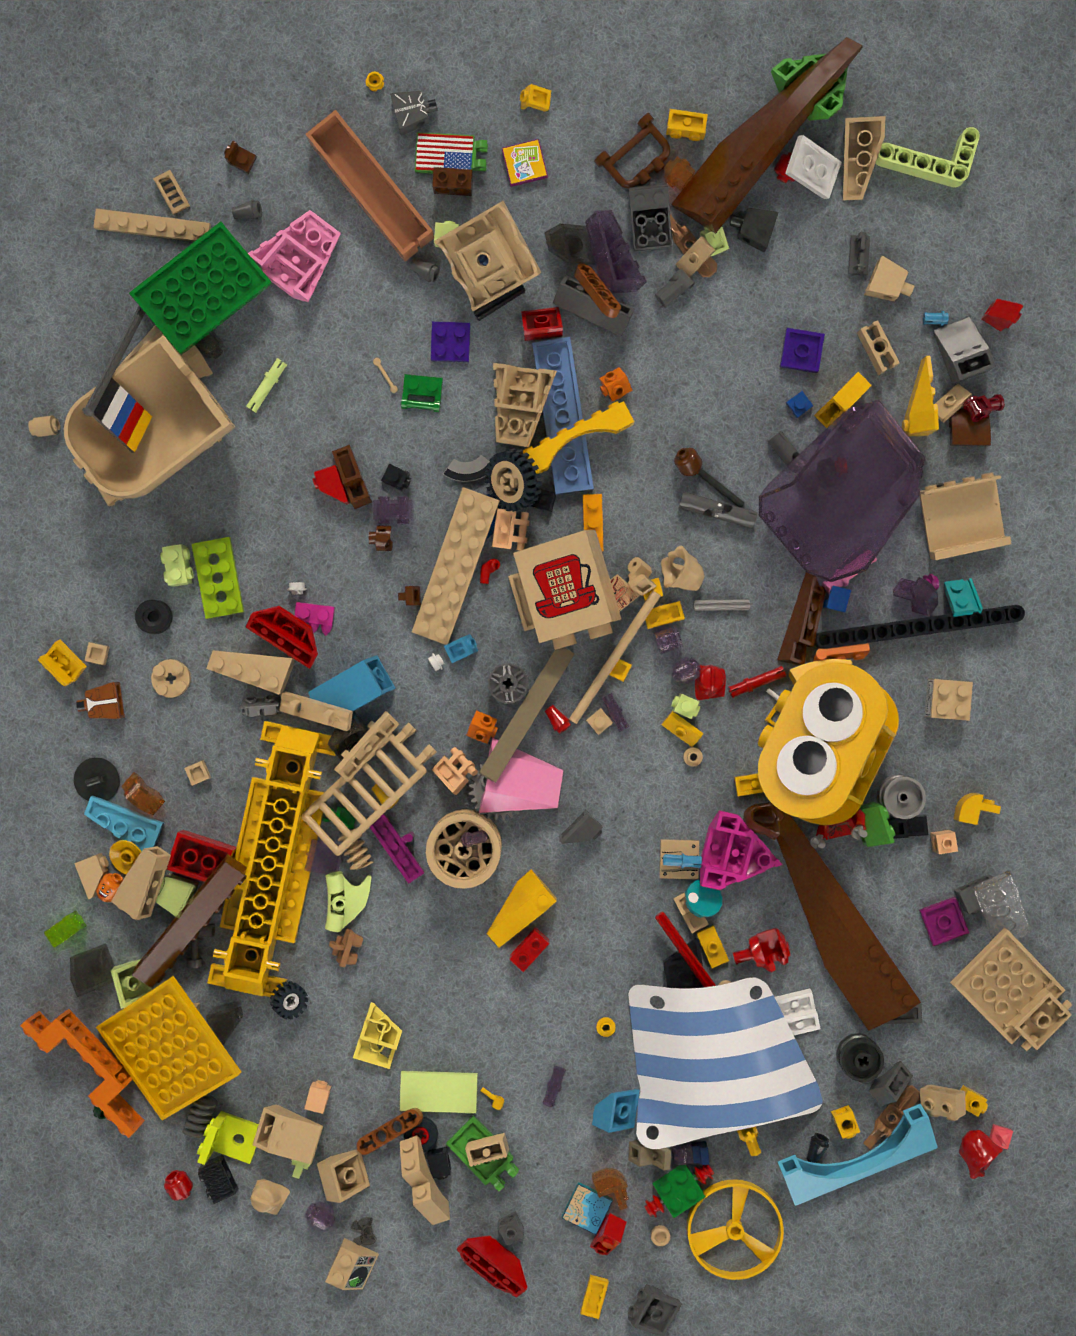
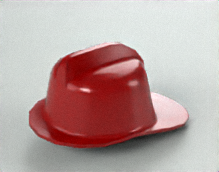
[695,665,726,701]

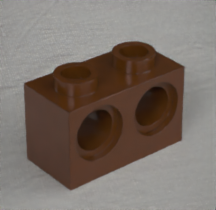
[432,167,473,196]

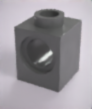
[498,1211,524,1245]

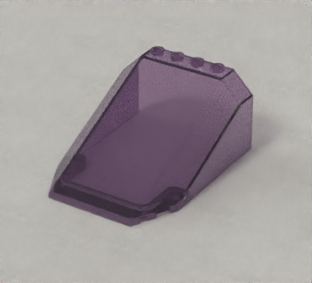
[759,400,925,582]

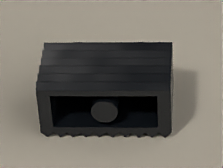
[198,1154,239,1204]

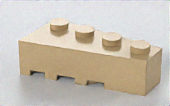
[206,651,295,695]

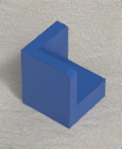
[823,586,851,612]

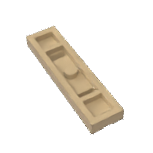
[279,691,353,731]
[334,711,399,782]

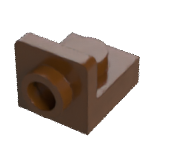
[224,141,257,174]

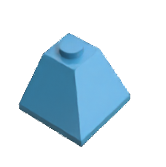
[592,1089,640,1133]

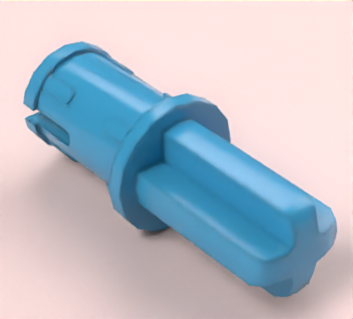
[663,853,702,869]

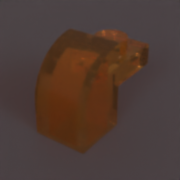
[121,772,165,816]
[592,1168,629,1210]

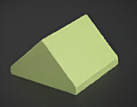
[111,959,152,1009]

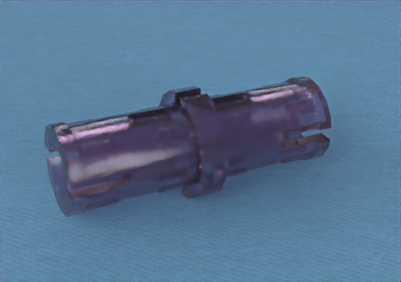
[601,693,630,732]
[542,1066,566,1107]

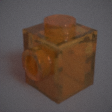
[664,156,695,191]

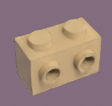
[920,1085,966,1121]

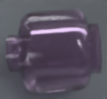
[671,656,701,685]
[305,1201,335,1231]

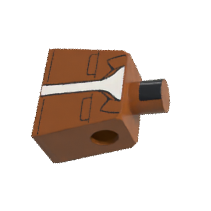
[76,682,125,719]

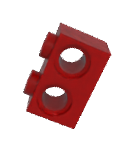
[509,927,550,972]

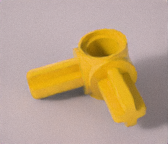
[737,1126,761,1156]

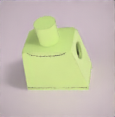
[156,873,199,917]

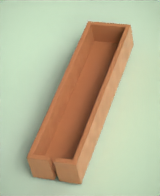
[305,110,434,262]

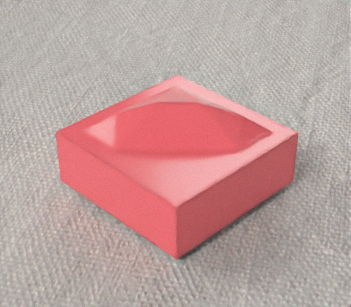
[989,1124,1013,1150]

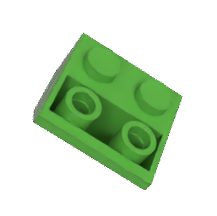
[860,802,895,847]

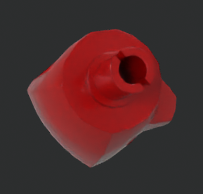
[733,928,790,972]

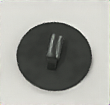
[74,757,120,801]

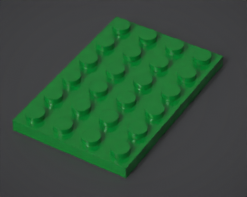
[129,221,272,355]

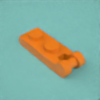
[813,643,870,661]

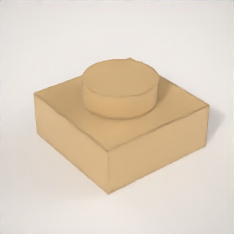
[85,642,110,665]
[586,708,613,735]
[184,760,211,786]

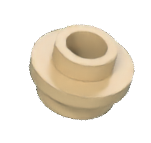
[683,747,703,767]

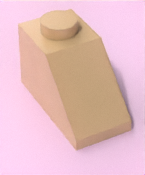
[74,853,109,899]

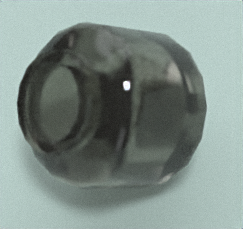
[195,331,224,359]

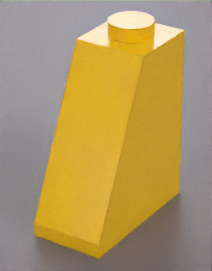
[814,372,872,429]

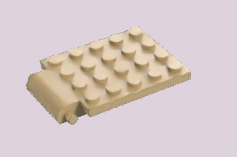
[950,928,1072,1051]

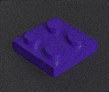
[431,321,470,362]
[780,328,825,373]

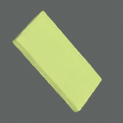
[400,1071,478,1113]

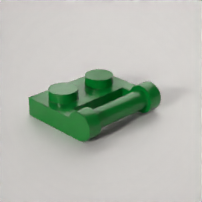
[401,374,443,413]

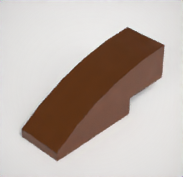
[332,445,372,509]

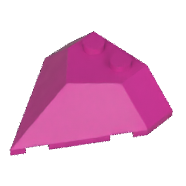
[700,810,783,890]

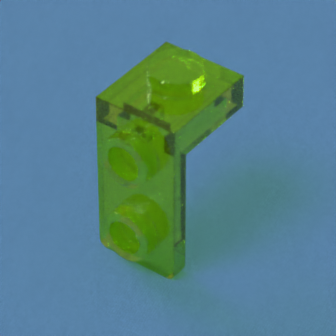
[44,910,87,948]

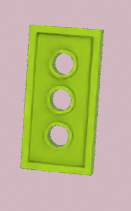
[192,537,244,619]

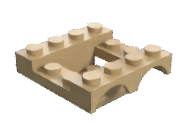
[434,201,541,311]

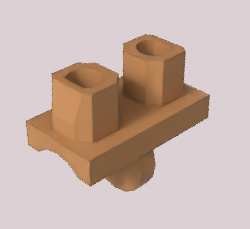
[329,928,363,967]

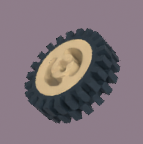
[485,449,542,512]

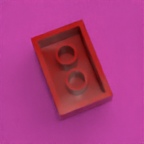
[166,830,237,882]

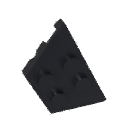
[663,938,704,989]

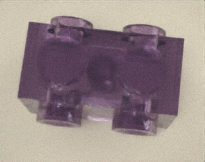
[373,496,414,525]

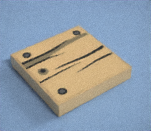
[660,839,699,879]

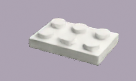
[785,135,842,199]

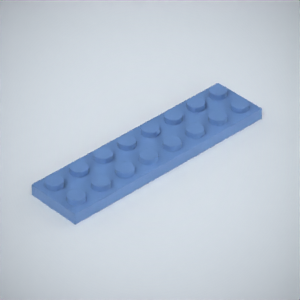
[532,337,594,495]

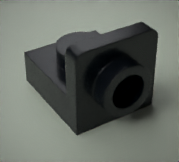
[381,463,412,491]

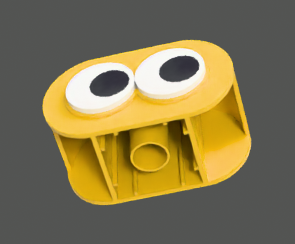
[758,662,899,825]

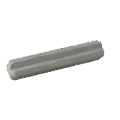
[693,600,750,611]

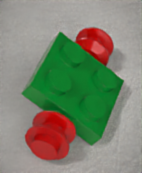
[644,1162,715,1218]

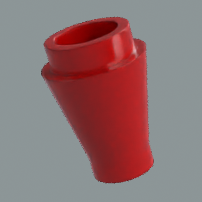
[545,705,571,734]

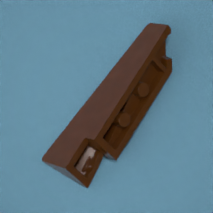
[777,571,826,665]

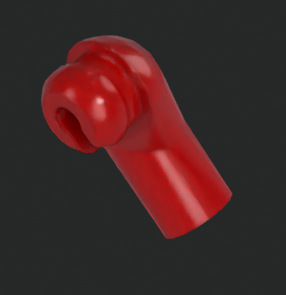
[480,559,500,584]

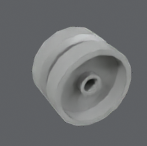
[877,774,926,819]

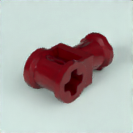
[962,394,1005,422]

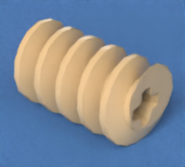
[337,827,374,870]

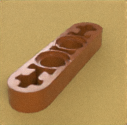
[574,264,621,318]
[356,1108,423,1155]

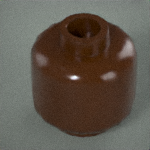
[674,447,702,476]

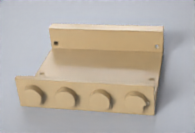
[919,472,1011,560]

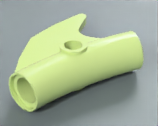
[325,871,372,932]

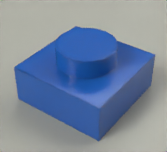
[786,391,813,418]

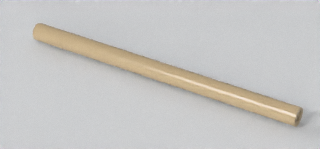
[569,591,661,724]

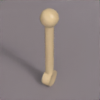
[373,358,398,393]

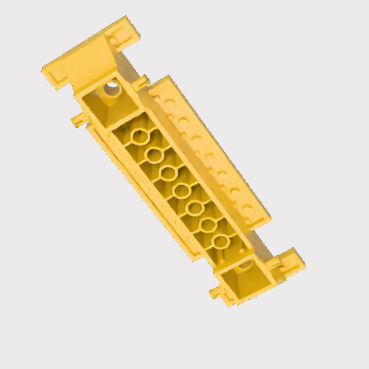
[207,721,340,997]

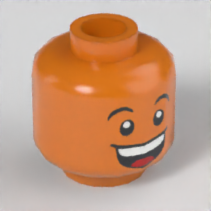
[96,873,123,902]

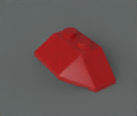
[246,606,318,669]
[456,1235,528,1298]

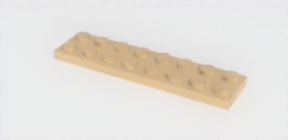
[412,487,500,645]

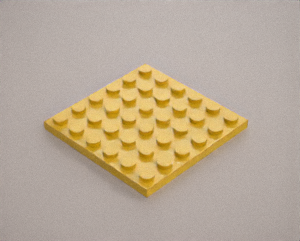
[96,976,241,1120]

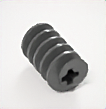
[183,1094,218,1138]

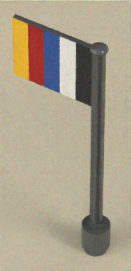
[82,306,152,453]

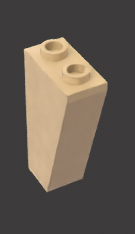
[111,846,171,920]

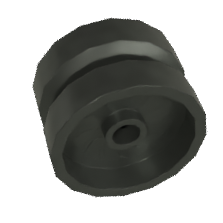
[836,1033,884,1082]

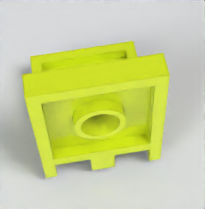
[197,1111,259,1165]

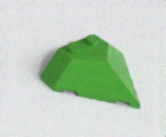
[771,54,848,121]

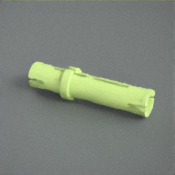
[246,358,287,413]

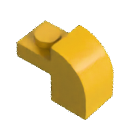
[953,793,1001,825]

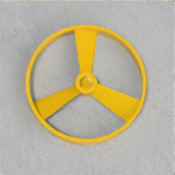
[686,1179,784,1280]

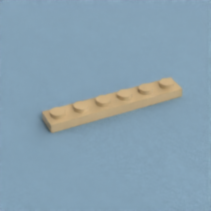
[94,208,211,242]

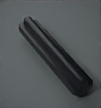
[474,284,526,321]

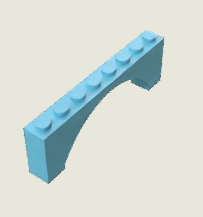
[778,1103,938,1206]

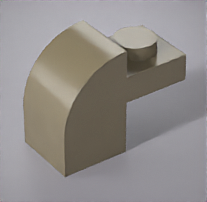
[628,1140,671,1171]

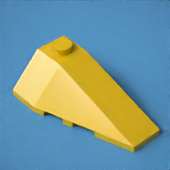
[902,356,939,437]
[487,869,557,948]

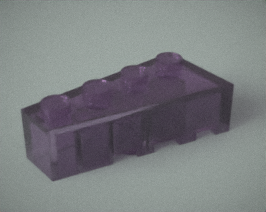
[585,210,647,293]

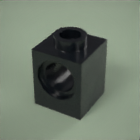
[427,1147,452,1180]

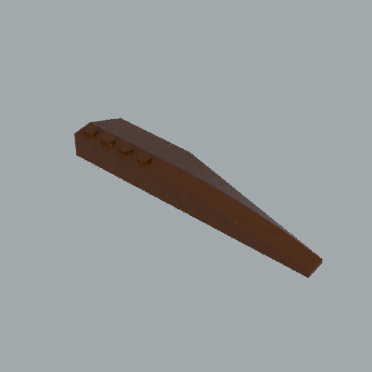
[671,37,863,234]
[776,811,921,1031]

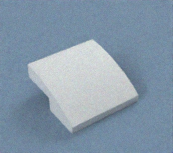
[775,989,820,1035]

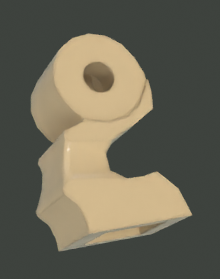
[627,557,656,596]

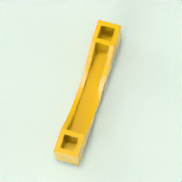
[523,401,634,474]

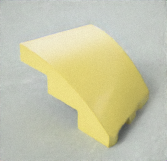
[353,1002,402,1069]

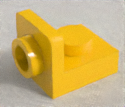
[520,84,551,112]

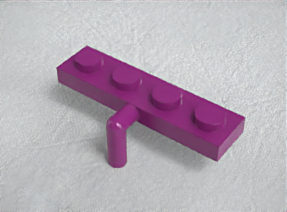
[370,813,425,884]

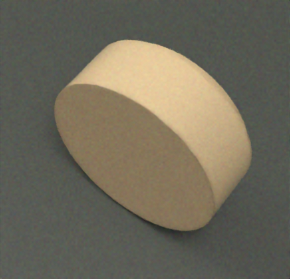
[651,1225,670,1246]

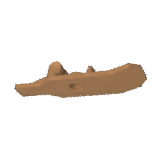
[670,214,717,277]
[863,1085,920,1150]

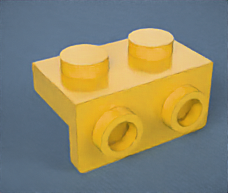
[666,109,708,141]
[38,639,87,686]

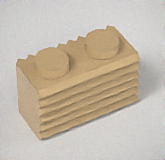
[465,1133,509,1167]

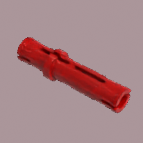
[728,666,786,698]

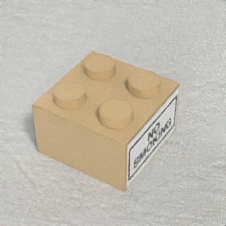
[925,679,973,721]

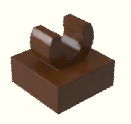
[398,586,421,606]

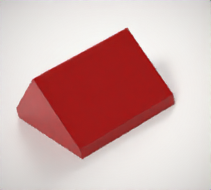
[521,307,563,341]

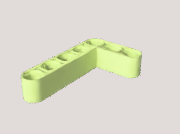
[875,127,980,188]

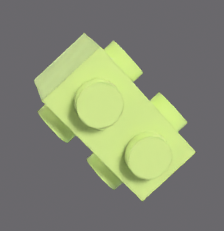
[160,544,194,587]

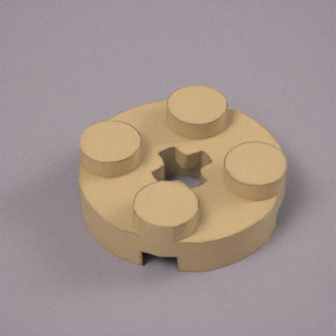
[151,659,191,698]

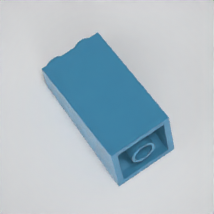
[308,655,395,726]

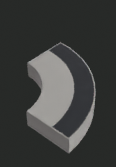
[443,455,491,482]

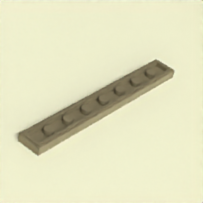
[479,647,575,783]

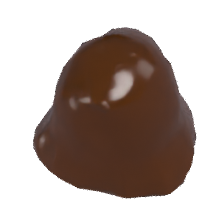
[743,802,784,840]

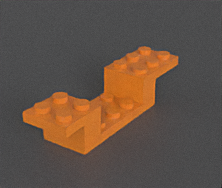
[20,1009,145,1138]

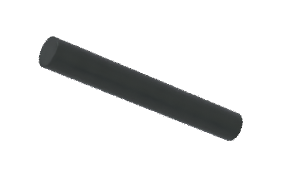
[697,468,745,508]

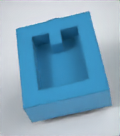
[444,634,478,663]

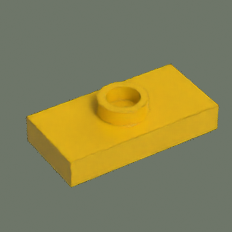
[645,601,685,629]
[661,711,704,747]
[696,925,729,968]
[580,1275,609,1319]

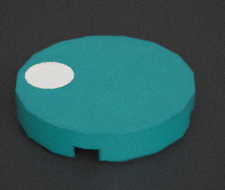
[685,880,723,918]

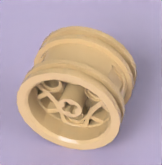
[426,809,502,889]

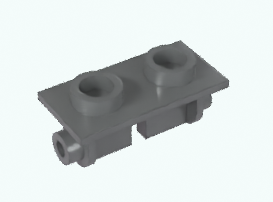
[848,232,870,275]
[240,695,282,717]

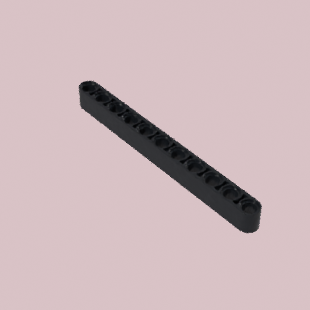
[814,605,1025,649]

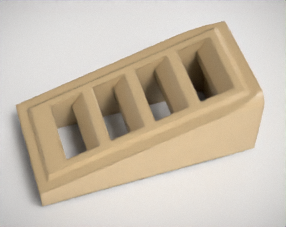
[153,170,190,215]

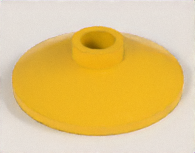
[109,840,142,875]

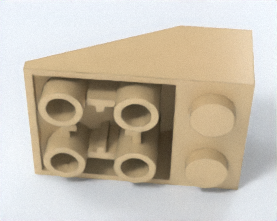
[253,1105,323,1164]

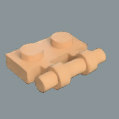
[492,508,530,550]
[432,747,478,795]

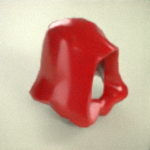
[959,1130,1004,1179]

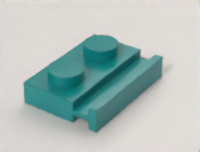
[943,578,983,617]

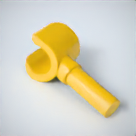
[480,1087,504,1110]

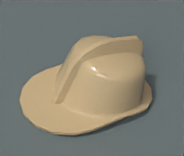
[250,1179,290,1215]

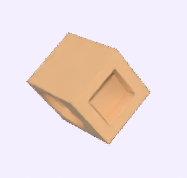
[930,830,958,854]
[305,1080,331,1114]

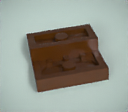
[949,408,991,447]

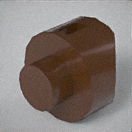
[369,525,393,551]

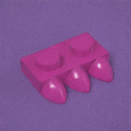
[295,602,335,636]

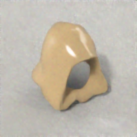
[661,546,705,591]

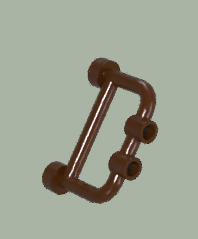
[594,113,670,189]

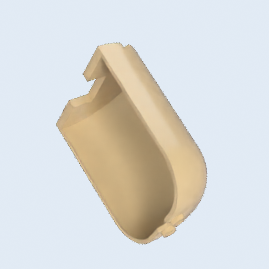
[64,335,235,499]

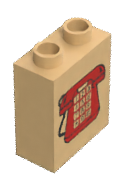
[513,530,621,650]

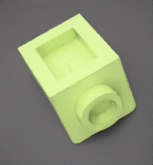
[700,227,729,256]

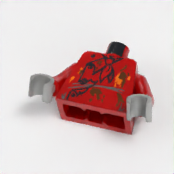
[810,809,867,849]

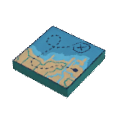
[562,1182,613,1235]

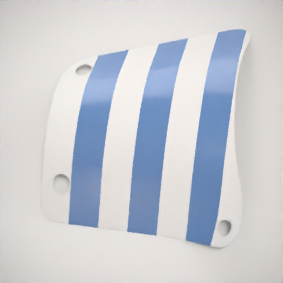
[628,978,823,1149]

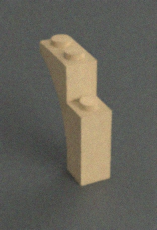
[400,1136,450,1225]

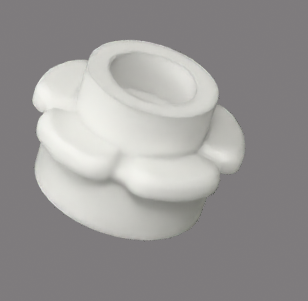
[287,582,306,595]
[428,653,444,671]

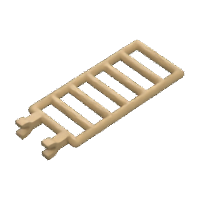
[301,723,437,856]

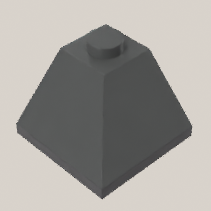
[559,809,603,844]

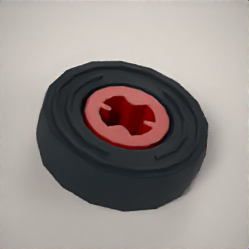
[403,1117,438,1152]

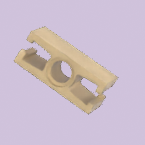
[857,320,900,375]

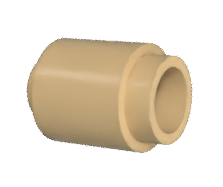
[29,415,60,437]

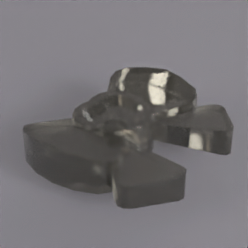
[351,1217,377,1246]

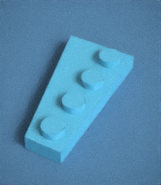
[84,796,164,851]

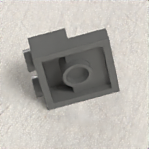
[628,1284,682,1336]

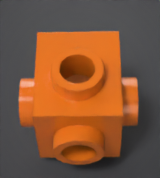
[599,367,633,402]
[466,710,498,744]

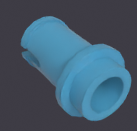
[923,311,949,326]

